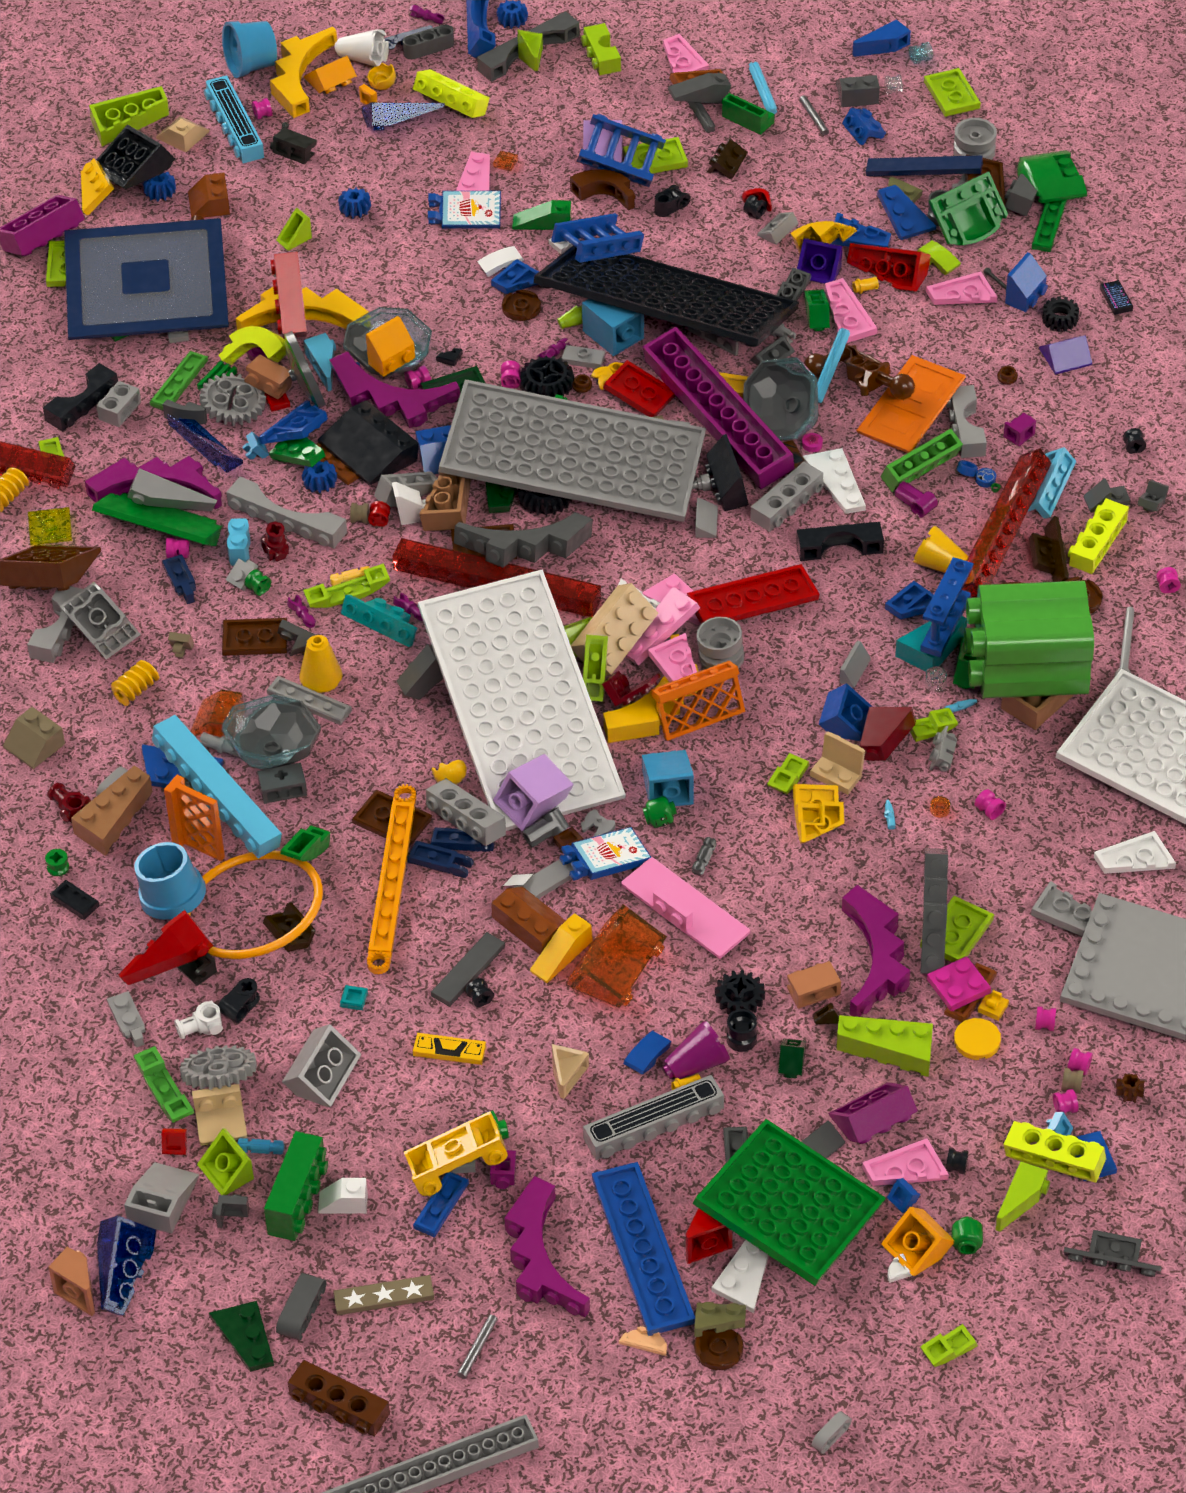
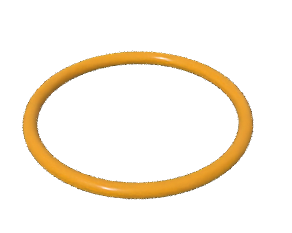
[188,850,323,959]

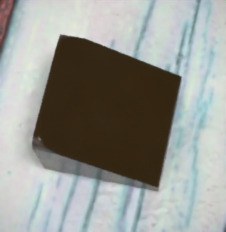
[813,1003,840,1025]

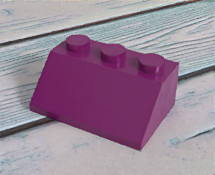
[828,1082,918,1144]

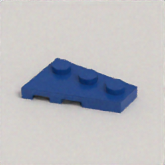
[877,185,937,240]
[831,212,891,248]

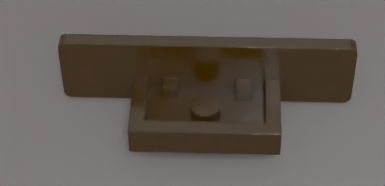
[1029,516,1069,582]

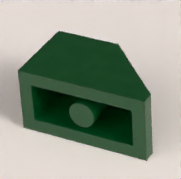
[778,1038,807,1078]

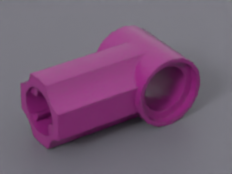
[895,481,938,518]

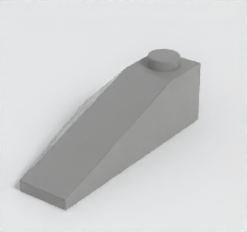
[127,468,217,511]

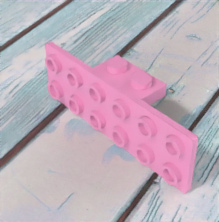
[621,857,750,959]

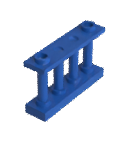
[577,114,666,187]
[551,213,644,262]
[920,557,974,658]

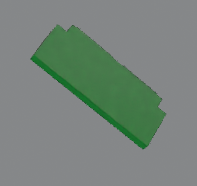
[92,493,222,547]

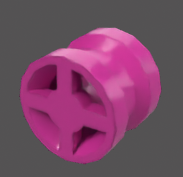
[252,98,272,120]
[1156,567,1181,593]
[1035,1006,1056,1032]
[1067,1048,1093,1076]
[1053,1089,1079,1114]

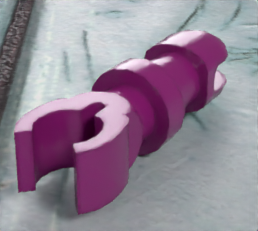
[409,5,445,24]
[537,338,570,358]
[393,592,423,621]
[287,595,316,628]

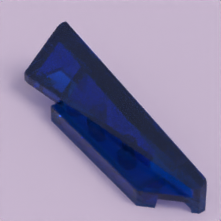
[167,414,243,473]

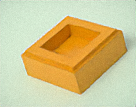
[359,84,378,109]

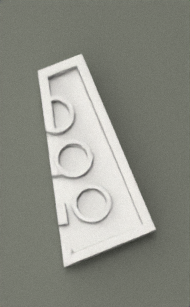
[802,448,866,514]

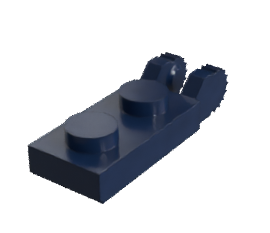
[407,841,474,878]

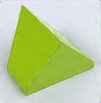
[517,29,543,71]
[276,208,312,251]

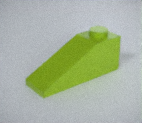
[583,634,608,702]
[995,1161,1050,1231]

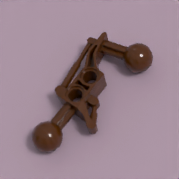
[803,344,915,400]

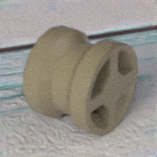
[350,503,369,524]
[1061,1068,1084,1094]

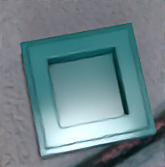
[340,985,368,1011]

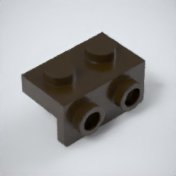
[707,139,748,179]
[263,902,315,952]

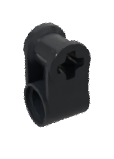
[654,184,691,217]
[218,978,260,1023]

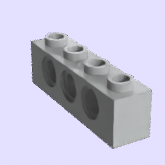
[751,461,824,532]
[426,778,506,846]

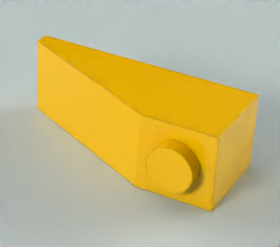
[530,913,593,983]

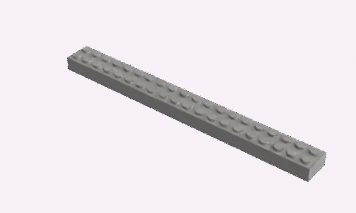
[322,1414,539,1493]

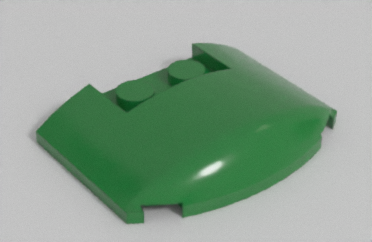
[1017,150,1087,203]
[928,171,1008,246]

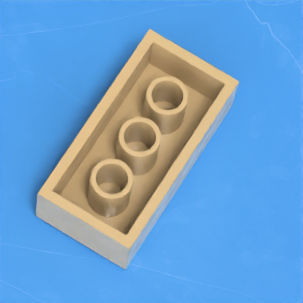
[571,583,659,676]

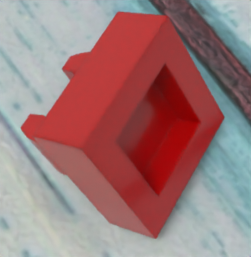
[161,1128,187,1155]

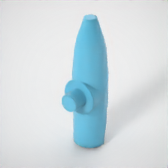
[944,699,977,713]
[884,800,896,829]

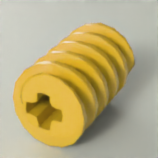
[0,468,29,512]
[111,660,159,706]

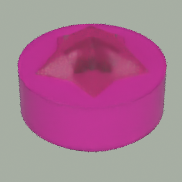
[802,433,823,452]

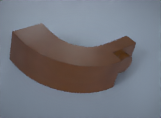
[570,169,636,210]

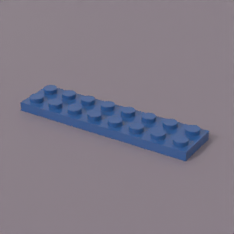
[592,1162,695,1336]

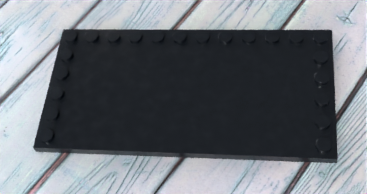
[534,240,799,347]

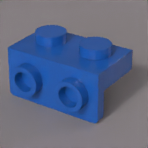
[842,108,886,145]

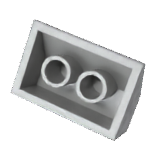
[282,1024,362,1107]

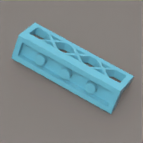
[1020,447,1076,519]

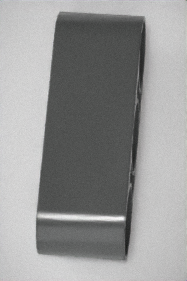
[403,25,454,60]
[276,1273,327,1340]

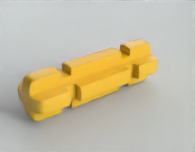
[330,566,369,586]

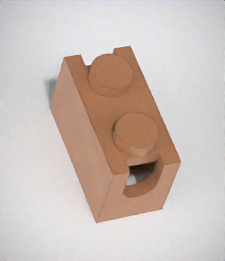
[244,354,292,399]
[787,961,841,1009]

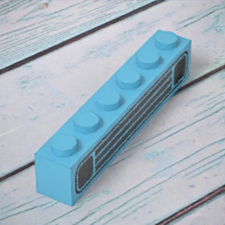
[204,75,264,163]

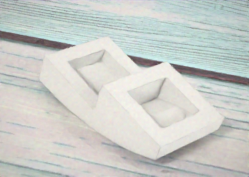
[477,246,524,277]

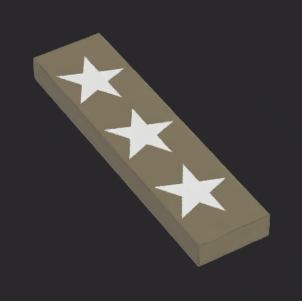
[333,1275,434,1316]

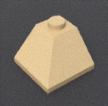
[156,116,210,152]

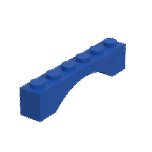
[466,0,496,58]

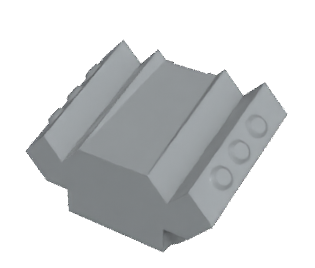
[59,582,141,660]

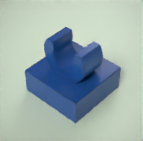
[887,1178,921,1213]

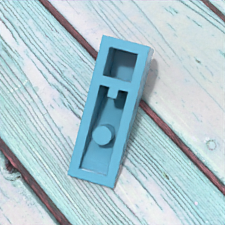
[304,333,336,391]

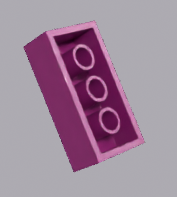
[0,195,85,256]

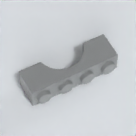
[946,385,987,458]
[27,586,83,663]

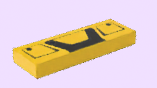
[413,1033,486,1065]

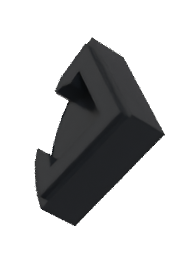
[436,348,463,366]

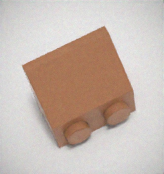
[48,1246,95,1316]

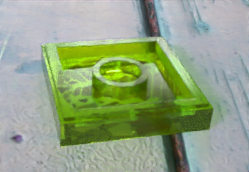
[28,507,73,546]

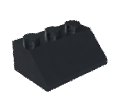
[705,434,749,511]

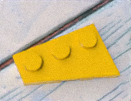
[81,158,114,215]

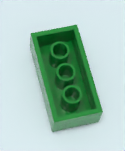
[264,1131,328,1241]

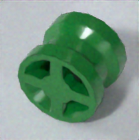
[245,569,272,596]
[45,849,69,876]

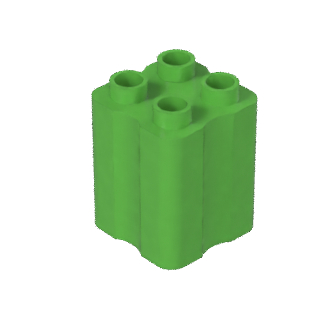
[964,581,1094,699]

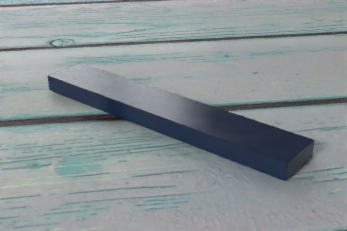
[866,155,983,176]

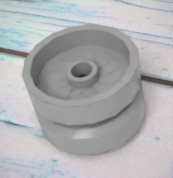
[953,118,997,160]

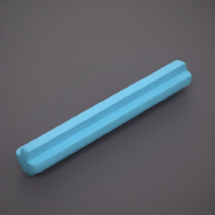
[749,61,777,114]
[816,328,850,403]

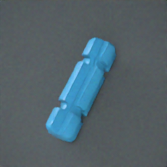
[238,1138,284,1155]

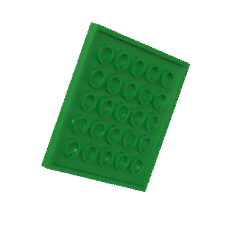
[693,1119,886,1286]

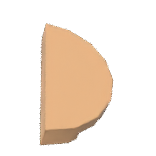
[619,1326,667,1356]

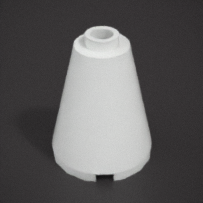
[335,29,389,67]

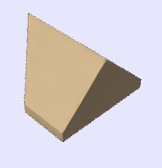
[552,1044,589,1099]

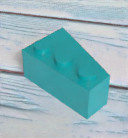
[895,616,967,675]

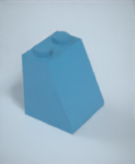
[582,299,644,356]
[642,750,694,806]

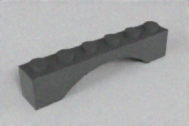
[477,11,580,82]

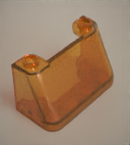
[566,904,667,1008]

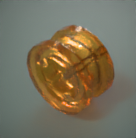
[930,796,950,818]

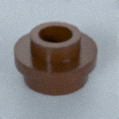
[997,366,1018,384]
[572,374,592,393]

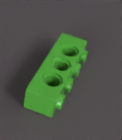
[880,429,963,492]

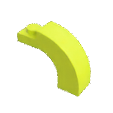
[219,326,287,365]

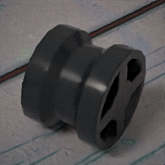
[743,195,767,219]
[1123,428,1146,454]
[465,978,494,1008]
[946,1148,969,1175]

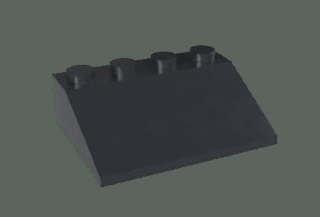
[96,124,175,190]
[318,400,419,485]

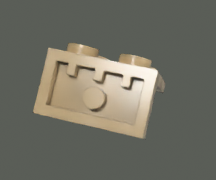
[810,731,865,795]
[192,1084,247,1146]

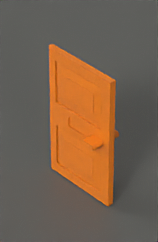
[857,355,966,453]

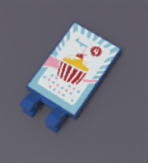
[428,191,501,229]
[559,827,651,881]

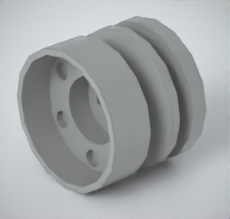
[697,617,745,669]

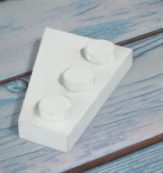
[1094,831,1176,874]
[712,1240,769,1313]

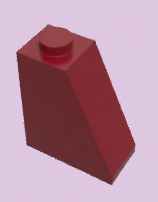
[860,707,916,761]

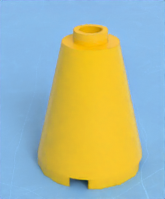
[913,526,975,577]
[299,635,343,693]

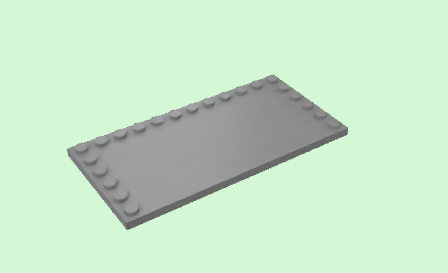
[438,379,706,522]
[1060,893,1186,1040]

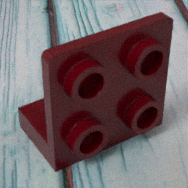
[602,671,661,706]

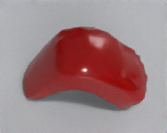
[741,188,772,212]

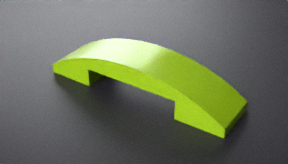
[303,563,390,608]

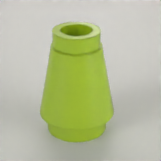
[557,305,583,329]

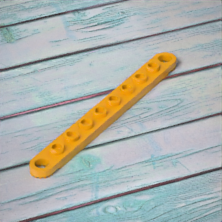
[367,784,417,974]

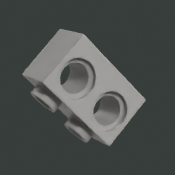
[96,381,141,427]

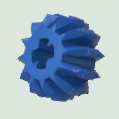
[497,0,528,29]
[143,172,176,202]
[338,187,371,219]
[302,460,337,494]

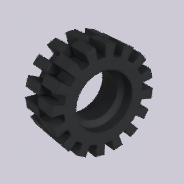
[1042,296,1079,332]

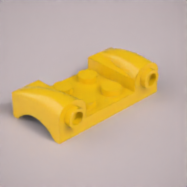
[404,1111,508,1196]

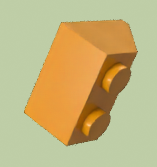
[303,56,357,94]
[366,316,415,377]
[881,1206,954,1276]

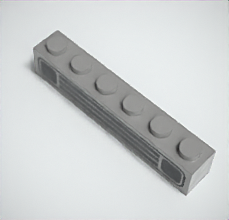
[583,1075,724,1160]

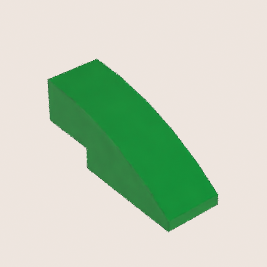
[280,825,331,861]

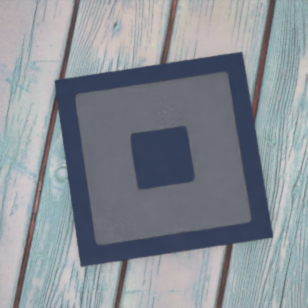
[64,218,229,340]

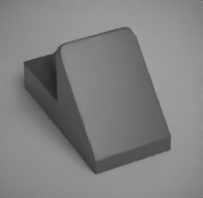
[1084,478,1130,512]
[277,619,316,656]

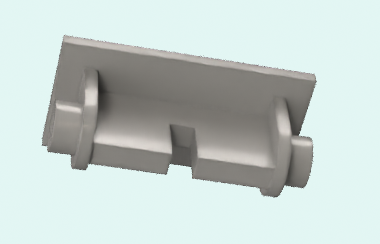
[929,726,957,772]

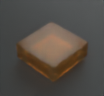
[493,150,518,171]

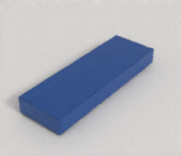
[413,1172,469,1238]

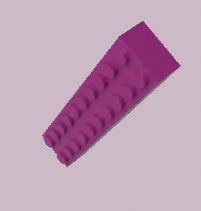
[643,327,795,489]

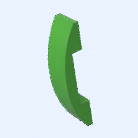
[134,1046,194,1123]

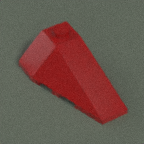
[847,243,931,292]
[118,910,214,985]

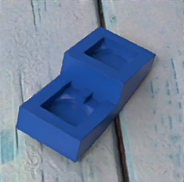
[623,1030,671,1075]

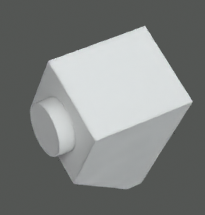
[392,482,426,525]
[318,1178,368,1214]

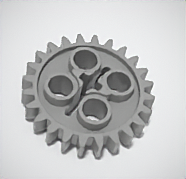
[199,373,266,426]
[180,1045,257,1090]

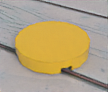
[954,1018,1001,1060]

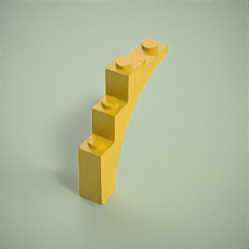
[270,27,337,118]
[236,287,370,330]
[603,634,699,743]

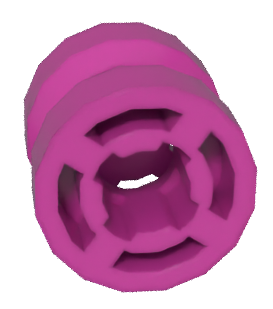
[501,361,521,388]
[404,365,431,389]
[166,538,189,558]
[974,789,1006,820]

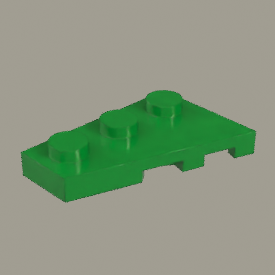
[268,437,326,467]

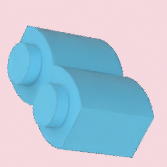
[227,518,251,566]

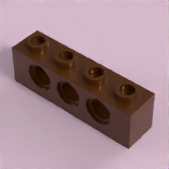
[288,1360,390,1437]

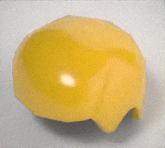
[367,62,396,90]
[431,760,467,785]

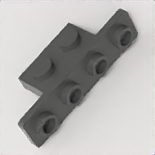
[1063,1230,1162,1277]

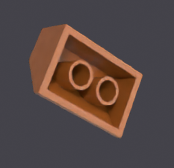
[491,887,566,955]

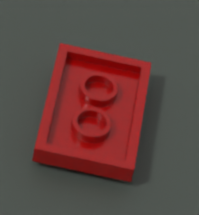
[603,360,676,417]

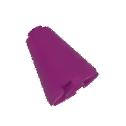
[662,1021,730,1079]

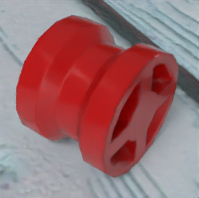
[368,501,390,527]

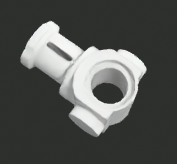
[174,1000,223,1039]

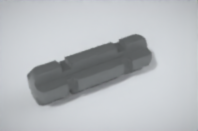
[692,837,717,876]

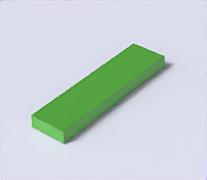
[150,351,208,410]

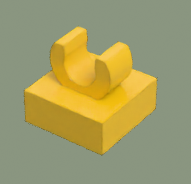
[978,990,1009,1021]

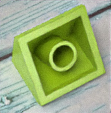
[197,1128,254,1195]

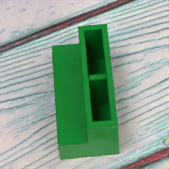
[722,93,775,135]

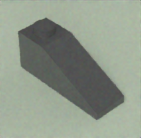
[668,73,732,104]

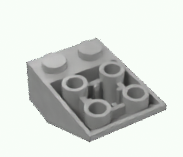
[124,1162,199,1234]

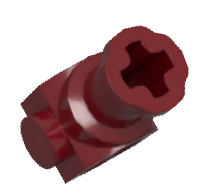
[261,521,289,562]
[47,782,91,823]

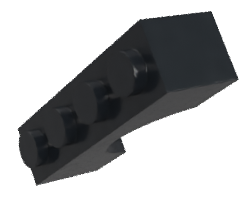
[43,363,118,432]
[796,522,884,561]

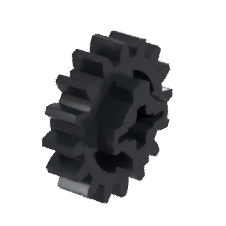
[715,970,765,1015]

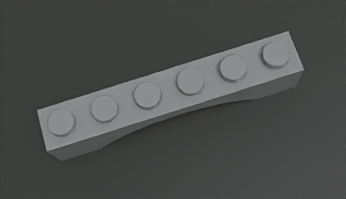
[226,477,347,548]

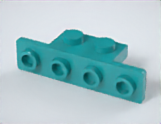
[341,594,417,647]

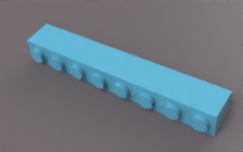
[152,715,282,859]

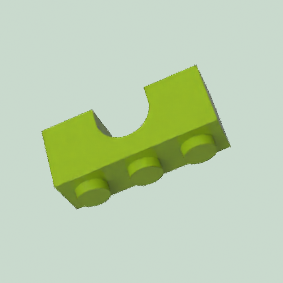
[581,23,621,76]

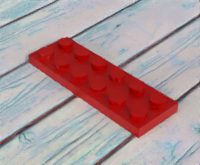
[687,564,820,624]

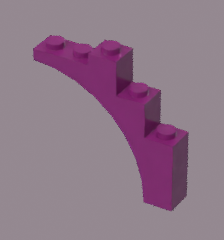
[329,351,461,428]
[85,456,222,510]
[842,885,910,1017]
[504,1176,590,1317]

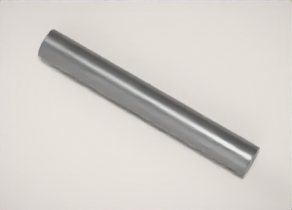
[799,95,829,135]
[457,1314,498,1379]

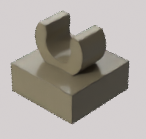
[168,632,194,657]

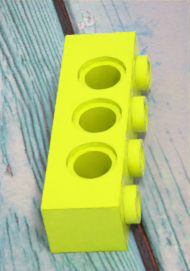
[413,69,490,118]
[1068,498,1129,574]
[1003,1121,1106,1183]

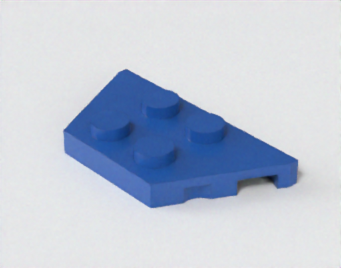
[259,400,328,444]
[142,744,224,788]

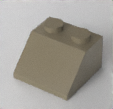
[3,707,65,769]

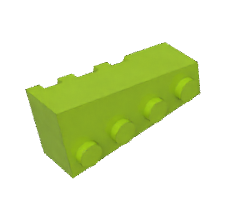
[89,86,169,146]
[837,1015,933,1077]

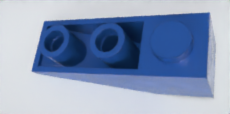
[852,19,911,57]

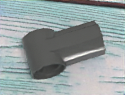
[522,807,570,848]

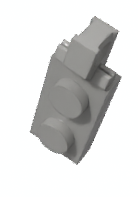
[107,991,146,1047]

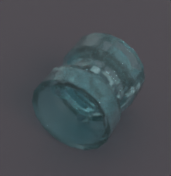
[909,42,933,65]

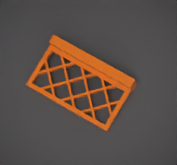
[651,661,746,741]
[164,775,225,861]

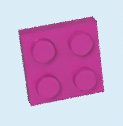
[927,956,991,1011]

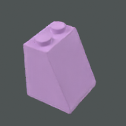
[583,120,623,170]
[493,754,574,831]

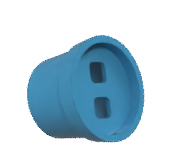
[222,21,277,78]
[134,842,206,920]

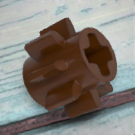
[1116,1073,1145,1103]

